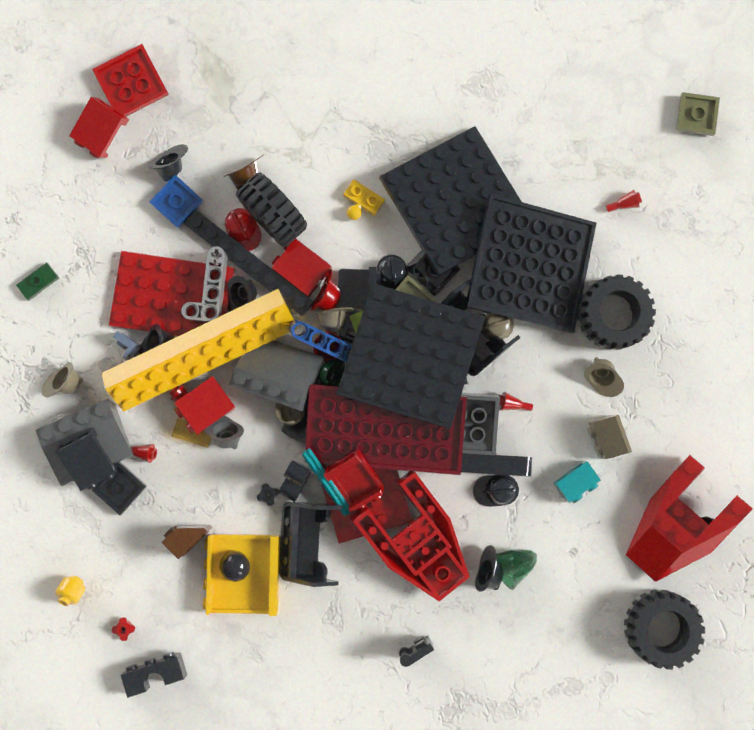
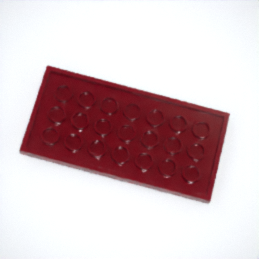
[305,384,467,475]

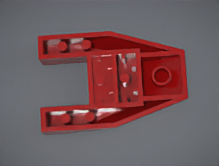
[625,455,753,582]
[350,471,470,602]

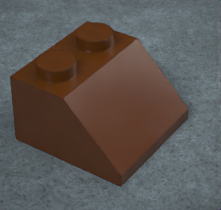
[161,525,213,559]

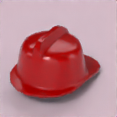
[224,208,262,251]
[311,269,340,311]

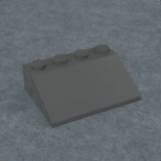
[229,340,324,412]
[461,393,500,455]
[35,399,134,486]

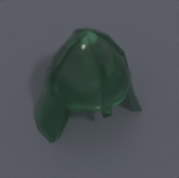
[497,549,537,590]

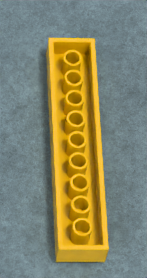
[102,289,298,412]

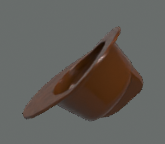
[224,155,264,190]

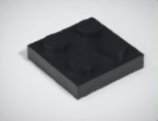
[92,462,147,516]

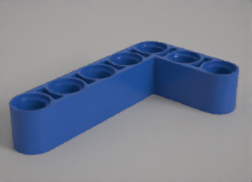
[289,320,352,362]

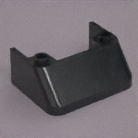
[441,279,521,376]
[279,502,342,587]

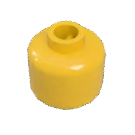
[55,575,85,606]

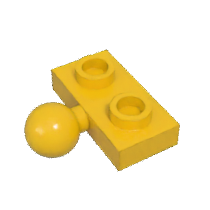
[343,179,385,220]

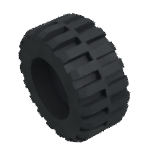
[236,172,307,247]
[578,274,656,350]
[624,589,705,670]

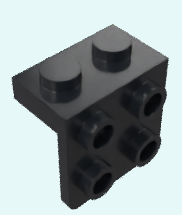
[338,267,380,308]

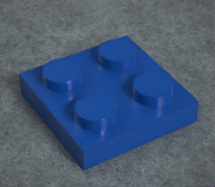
[149,175,204,228]

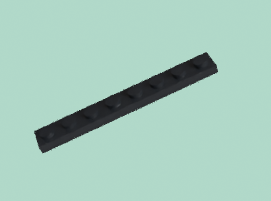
[184,209,314,317]

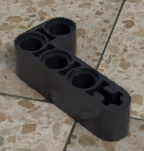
[278,460,312,502]

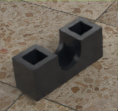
[120,651,187,698]

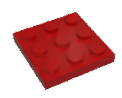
[92,44,169,117]

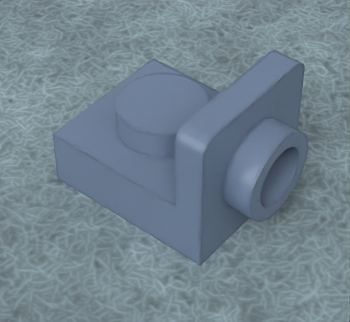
[113,331,140,360]

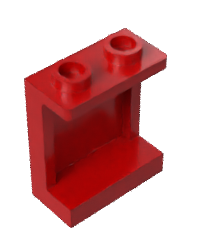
[69,97,129,159]
[271,239,332,297]
[173,376,235,436]
[324,449,384,513]

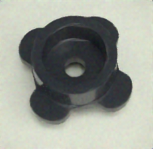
[257,483,279,506]

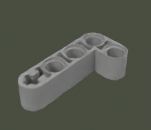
[181,246,227,323]

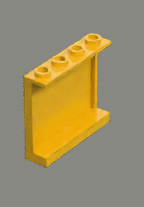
[203,534,280,616]

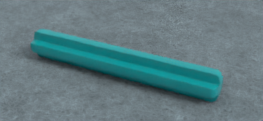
[302,448,350,516]

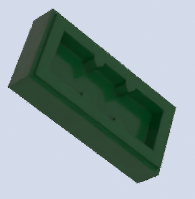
[16,262,59,301]

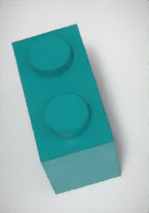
[553,461,601,503]

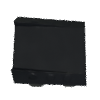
[406,250,460,296]

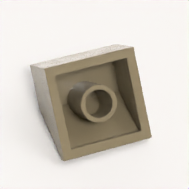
[588,415,632,459]

